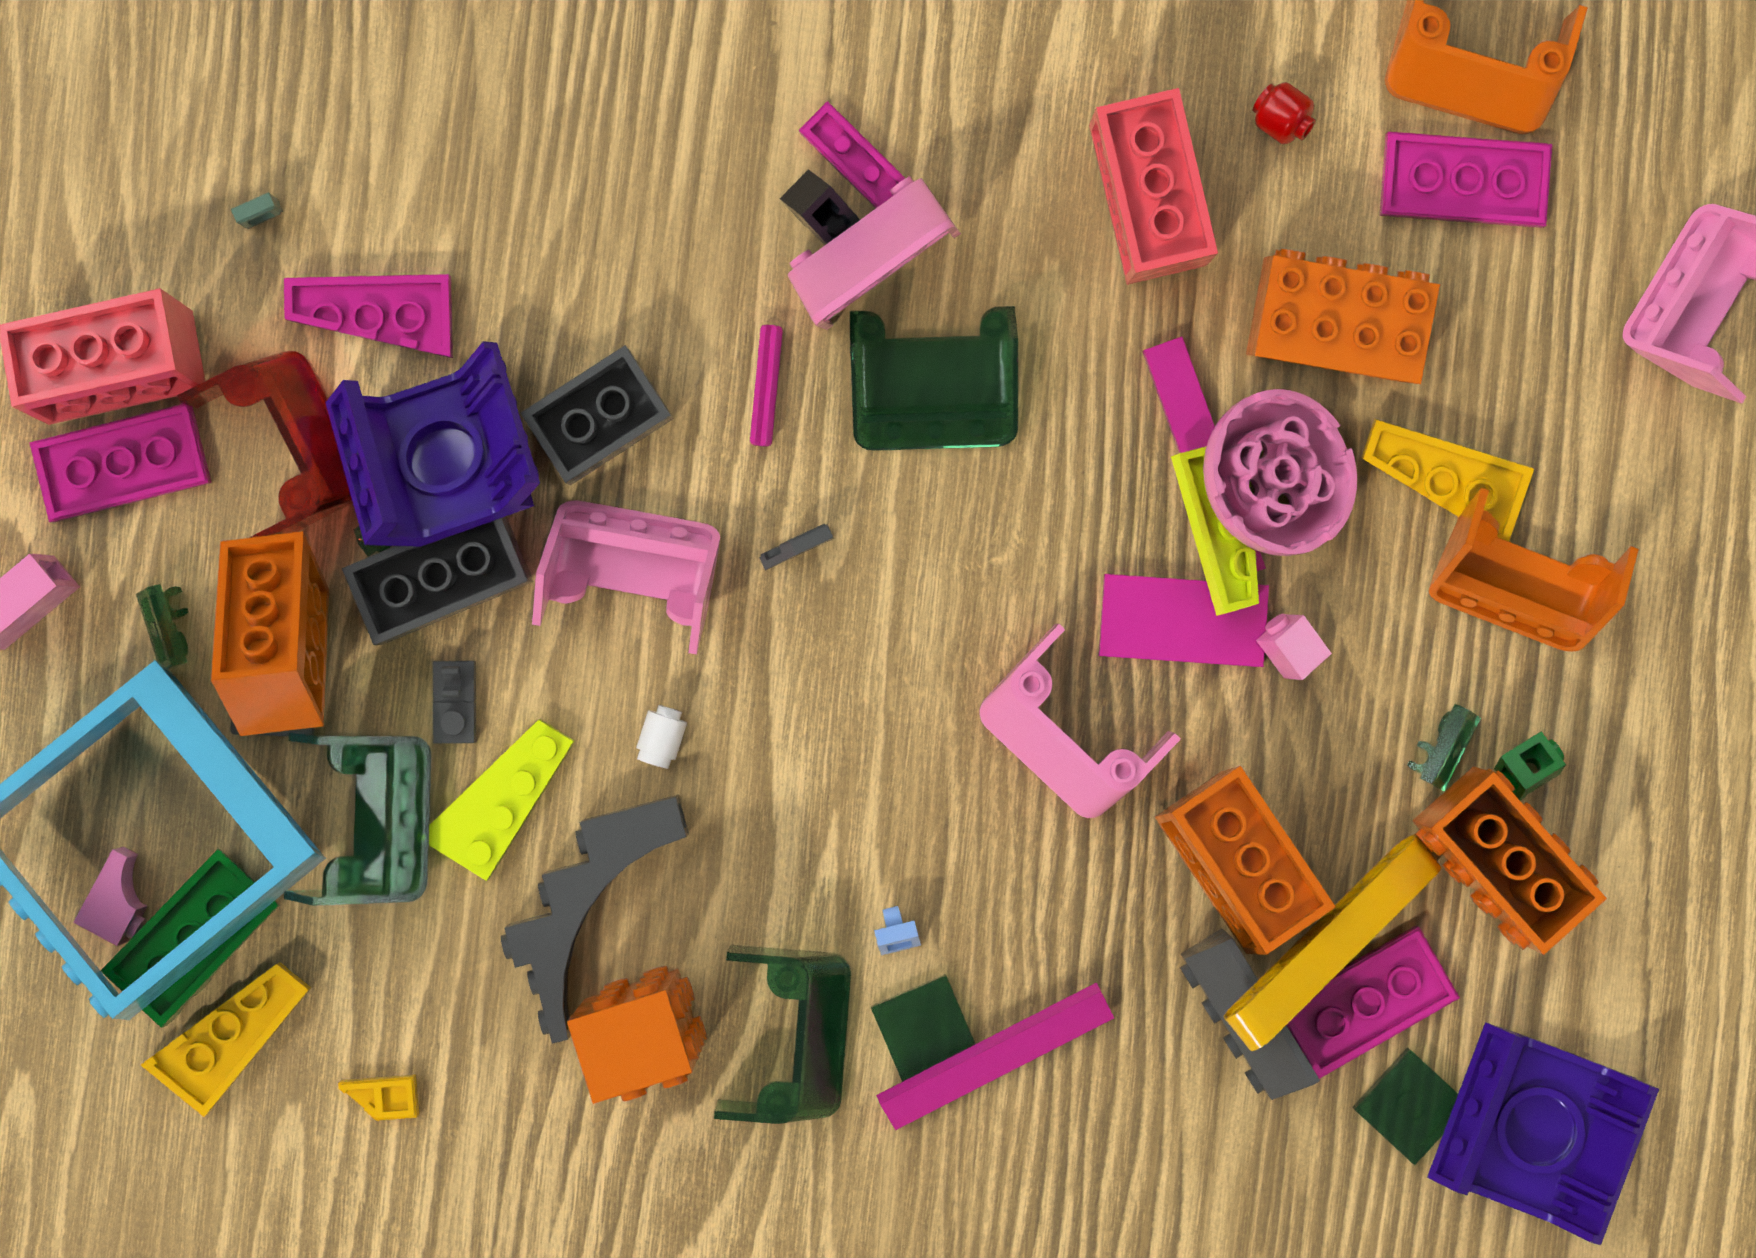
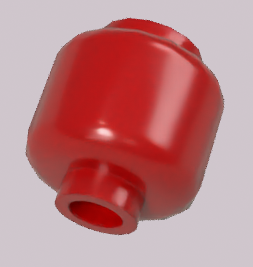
[1252,82,1316,145]

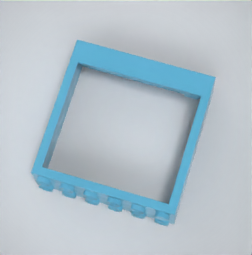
[0,660,326,1020]

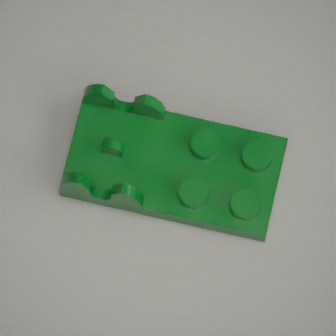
[101,849,280,1028]

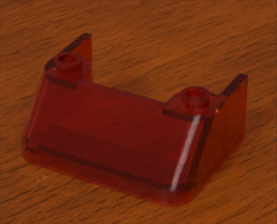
[177,351,353,538]

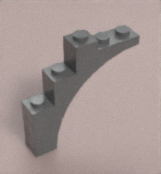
[501,794,689,1044]

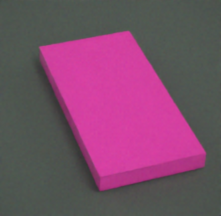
[1379,132,1552,228]
[29,403,212,523]
[1098,574,1269,667]
[1286,925,1460,1079]

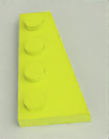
[1171,446,1259,616]

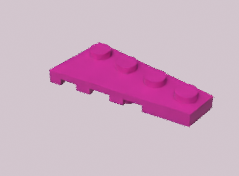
[284,274,453,358]

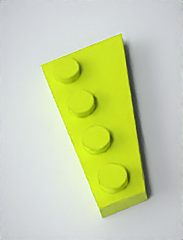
[417,719,575,881]

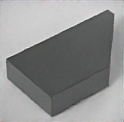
[759,524,834,570]

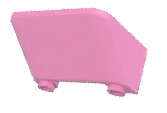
[787,176,961,330]

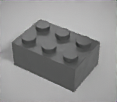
[520,345,674,485]

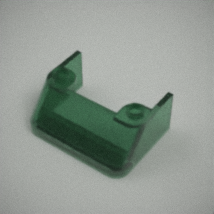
[284,733,432,906]
[714,945,851,1124]

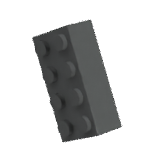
[342,516,534,645]

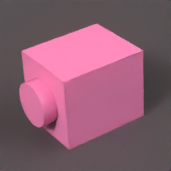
[1256,614,1332,680]

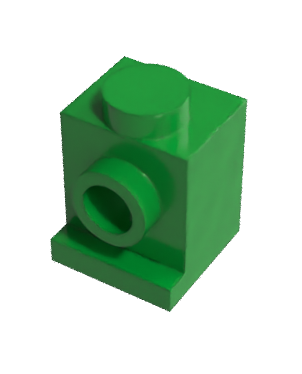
[1494,731,1566,800]

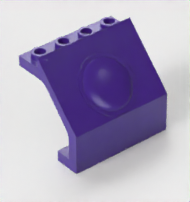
[326,341,540,547]
[1427,1022,1659,1245]

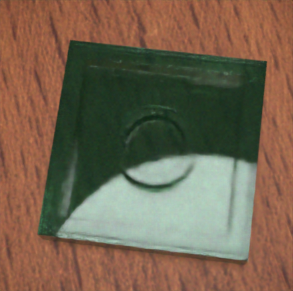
[871,974,976,1082]
[1352,1047,1458,1165]

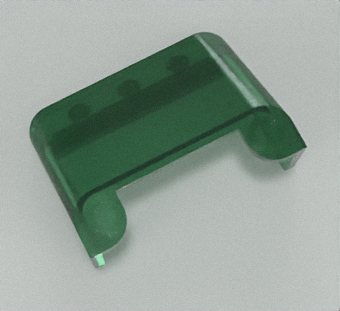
[849,306,1018,451]

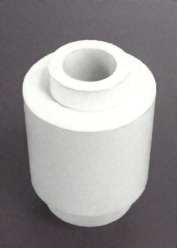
[636,705,687,769]

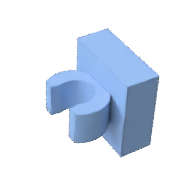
[874,906,921,955]

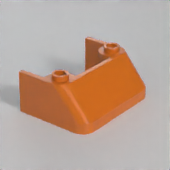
[1385,0,1588,134]
[1429,488,1639,652]

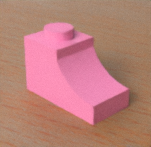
[73,847,147,946]

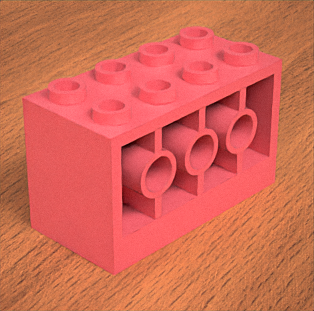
[1089,88,1218,285]
[0,288,207,425]

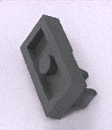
[433,661,476,744]

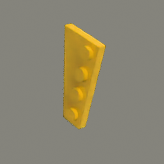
[1361,418,1534,541]
[141,962,311,1117]

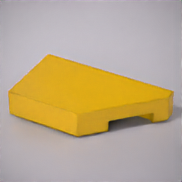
[338,1074,419,1121]

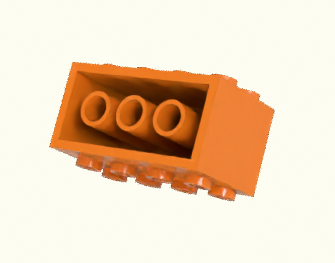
[1246,249,1440,385]
[1412,767,1607,955]
[567,966,707,1104]

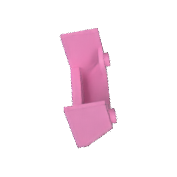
[1623,204,1756,403]
[532,500,720,655]
[979,624,1181,818]

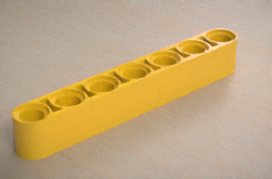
[1224,834,1442,1051]

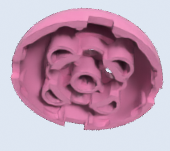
[1203,389,1357,556]

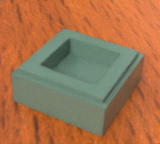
[231,192,283,229]

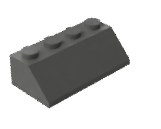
[1180,929,1320,1100]

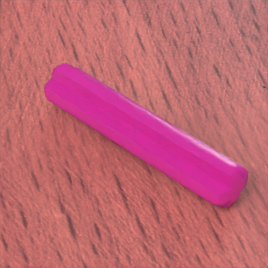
[750,324,783,447]

